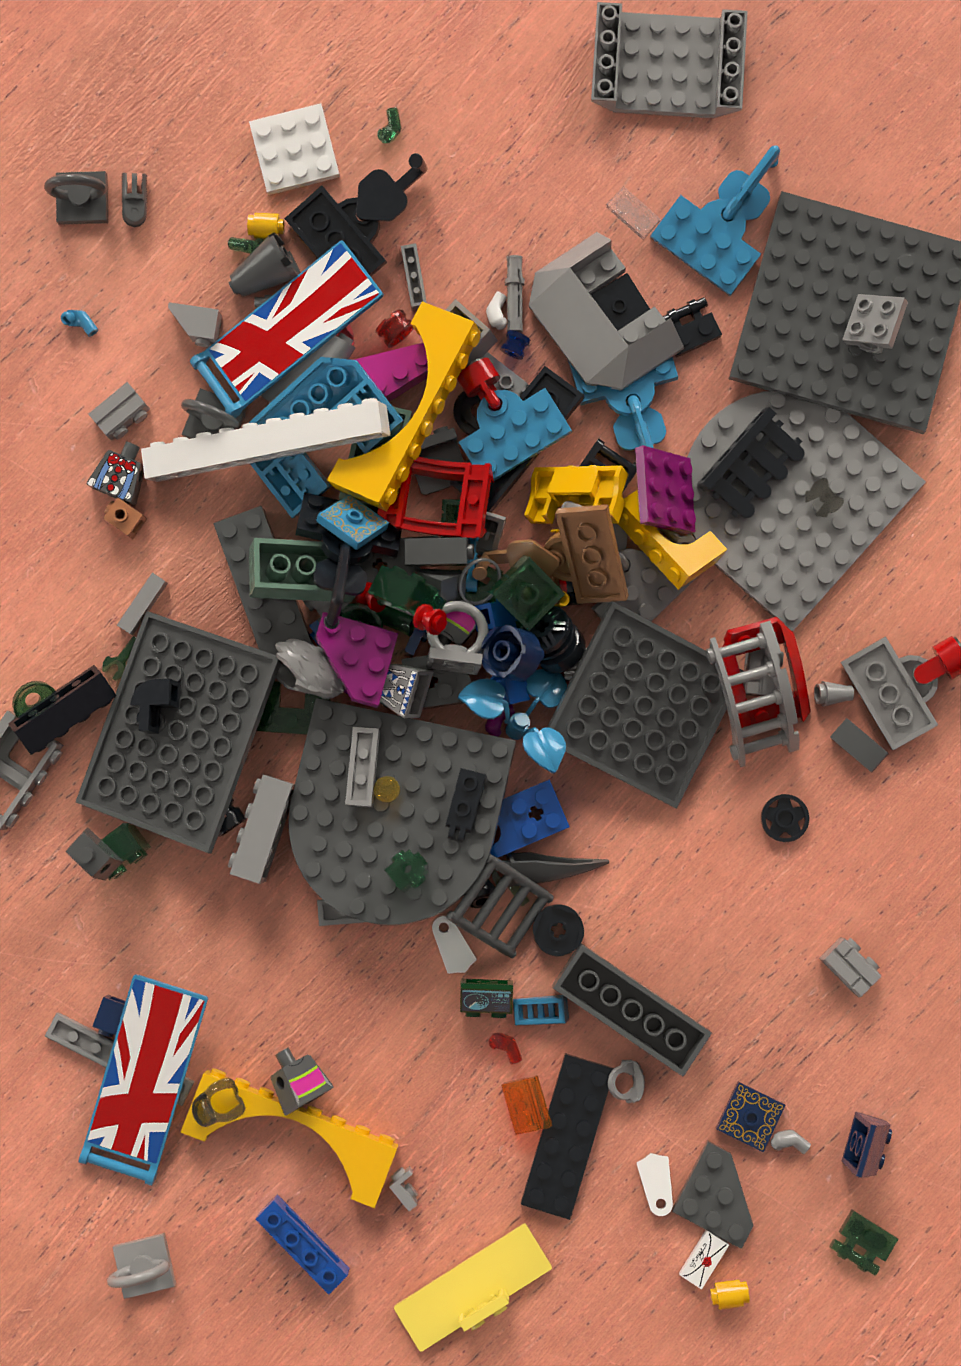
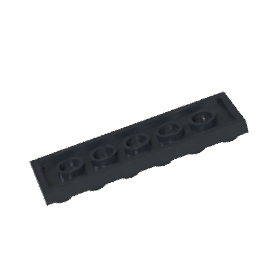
[520,1053,614,1220]

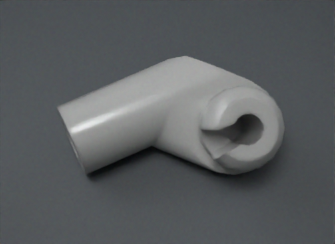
[771,1129,811,1154]

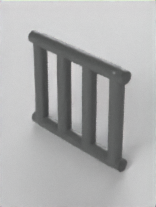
[446,854,554,958]

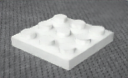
[249,103,340,195]

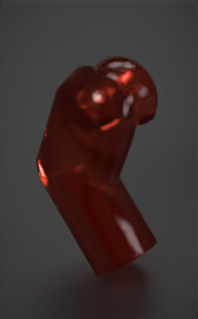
[489,1032,522,1064]

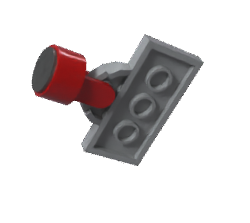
[840,636,961,750]

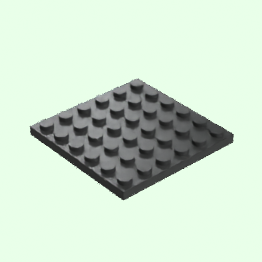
[547,601,745,809]

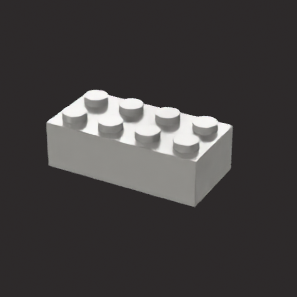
[228,775,295,884]

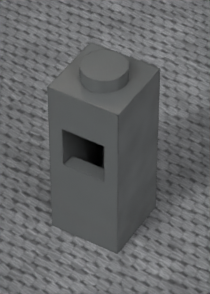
[405,538,474,567]

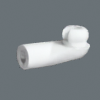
[486,291,507,330]

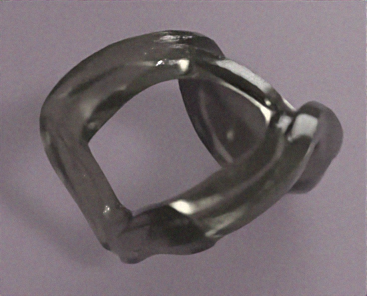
[192,1078,245,1127]

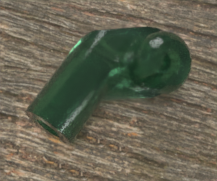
[377,107,401,144]

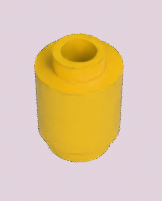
[247,213,285,239]
[710,1279,750,1310]

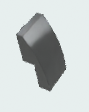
[830,718,889,772]

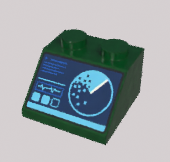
[460,978,513,1018]

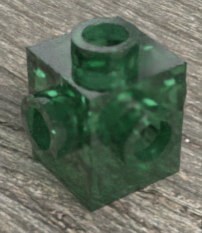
[385,850,429,893]

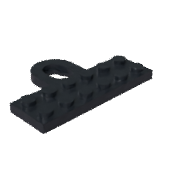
[450,366,585,513]

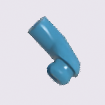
[61,310,99,337]

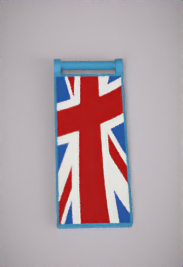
[190,240,384,418]
[78,974,208,1186]

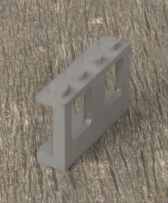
[0,710,64,830]

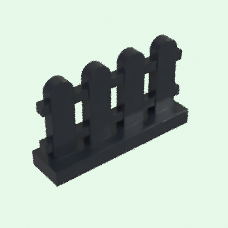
[696,407,805,518]

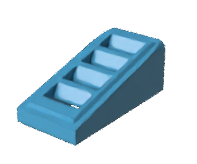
[513,995,569,1025]

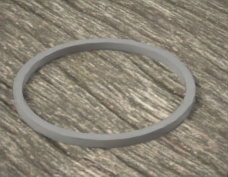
[458,558,501,605]

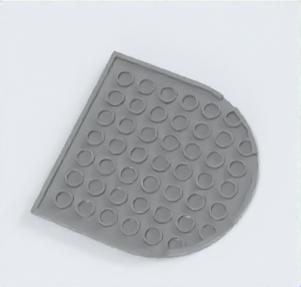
[687,391,926,631]

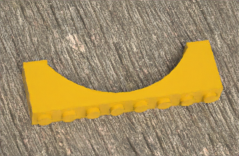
[327,301,481,511]
[181,1068,398,1208]

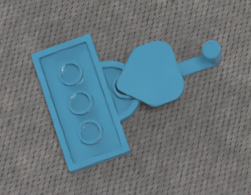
[650,145,780,296]
[568,357,678,451]

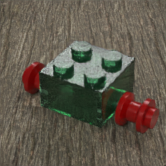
[356,565,447,635]

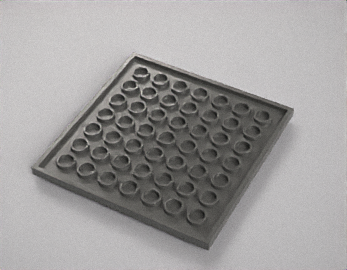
[728,191,961,434]

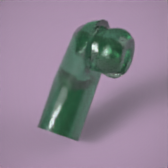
[228,237,264,254]

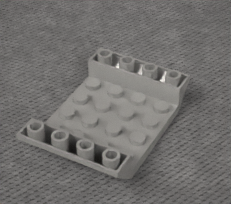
[591,2,747,118]

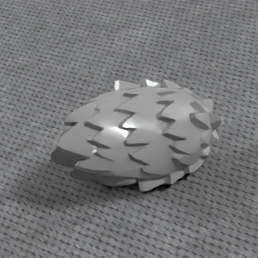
[275,639,346,700]

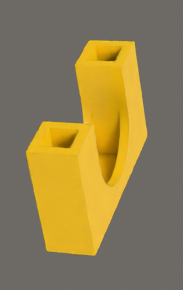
[618,490,727,590]

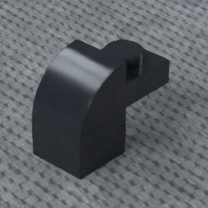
[130,679,180,734]

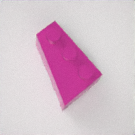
[354,343,428,402]

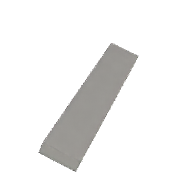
[45,1012,195,1106]

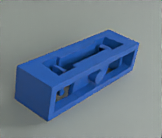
[255,1194,350,1295]

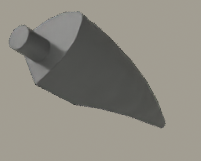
[495,852,609,887]

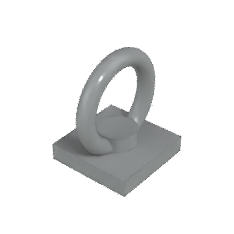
[426,601,489,675]
[107,1233,176,1299]

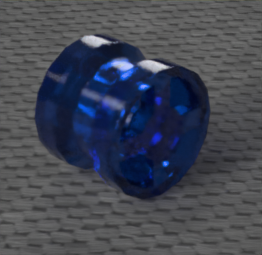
[500,330,531,360]

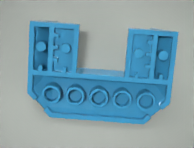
[249,357,404,518]

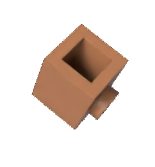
[104,498,147,539]

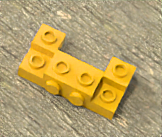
[524,465,629,524]

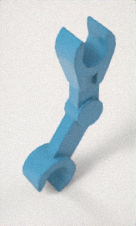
[466,538,479,592]

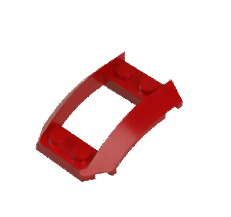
[377,457,494,538]
[722,617,811,736]

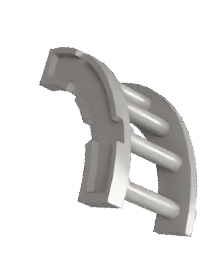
[706,621,799,768]

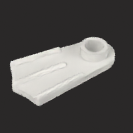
[432,916,477,974]
[636,1153,673,1216]

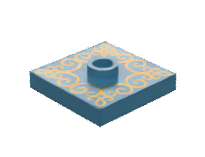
[316,494,389,550]

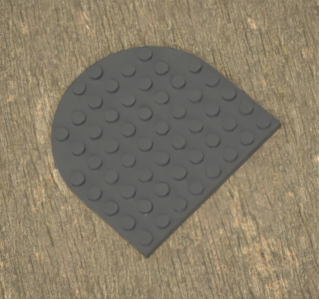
[289,698,516,925]

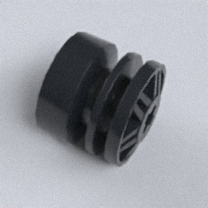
[520,605,586,673]

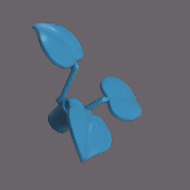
[458,669,567,773]

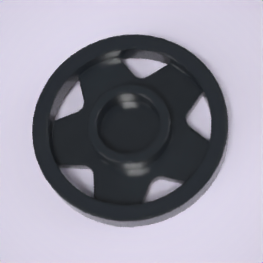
[761,794,809,842]

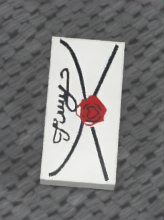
[679,1230,729,1290]

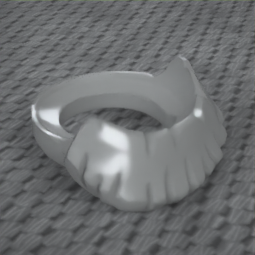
[608,1060,645,1104]

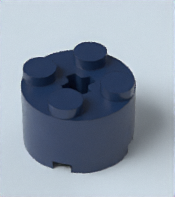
[481,625,544,682]

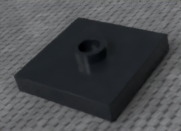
[591,273,650,331]

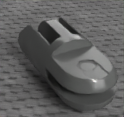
[122,173,147,227]

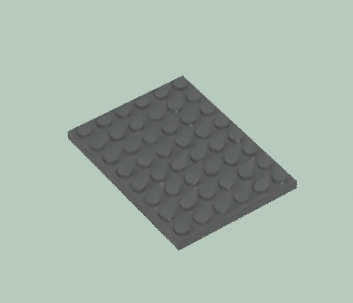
[76,611,282,854]

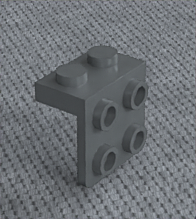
[415,426,464,495]

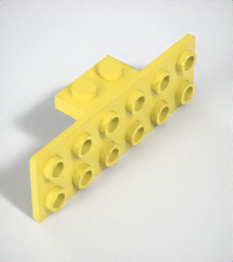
[394,1223,552,1352]

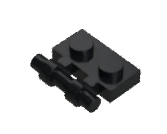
[663,297,722,358]

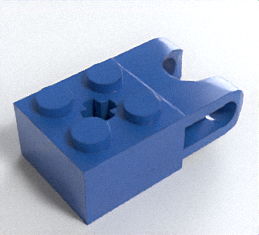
[490,779,570,858]

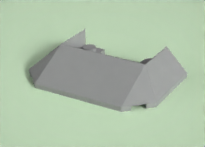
[529,232,684,391]

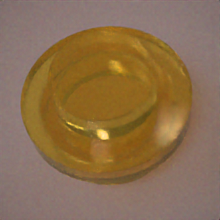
[374,776,400,803]

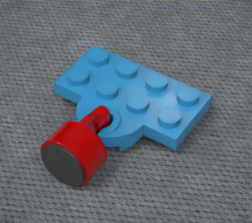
[457,357,572,481]

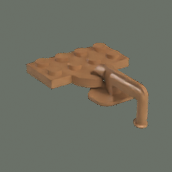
[472,505,629,604]

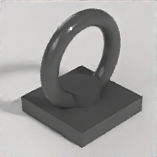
[44,171,108,225]
[181,388,248,439]

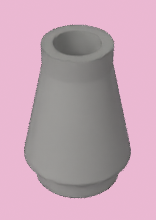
[814,681,854,707]

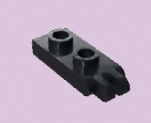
[445,768,487,842]

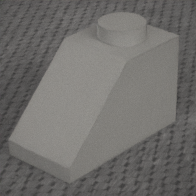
[168,302,222,348]

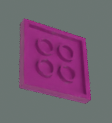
[635,445,696,534]

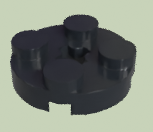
[533,904,584,956]

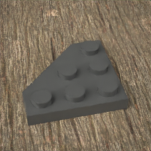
[672,1140,753,1249]

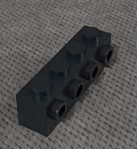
[8,665,117,755]

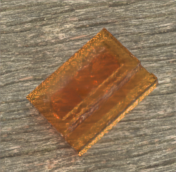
[501,1075,552,1135]

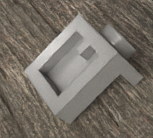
[389,1166,418,1212]

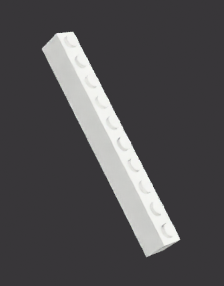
[141,398,391,482]

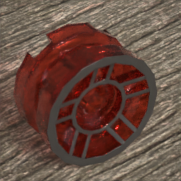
[375,309,414,348]

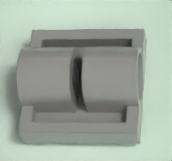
[842,294,908,354]

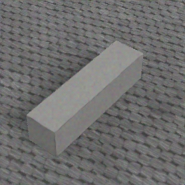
[401,243,427,311]
[117,573,168,635]

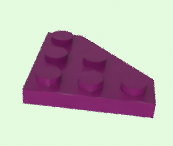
[315,612,398,708]

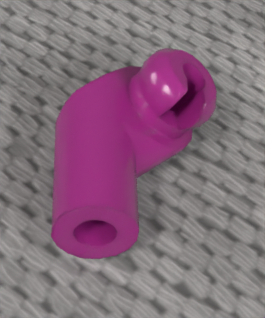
[485,704,515,737]

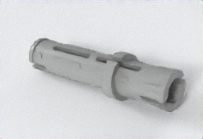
[505,255,525,334]

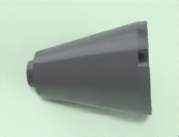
[228,232,301,297]

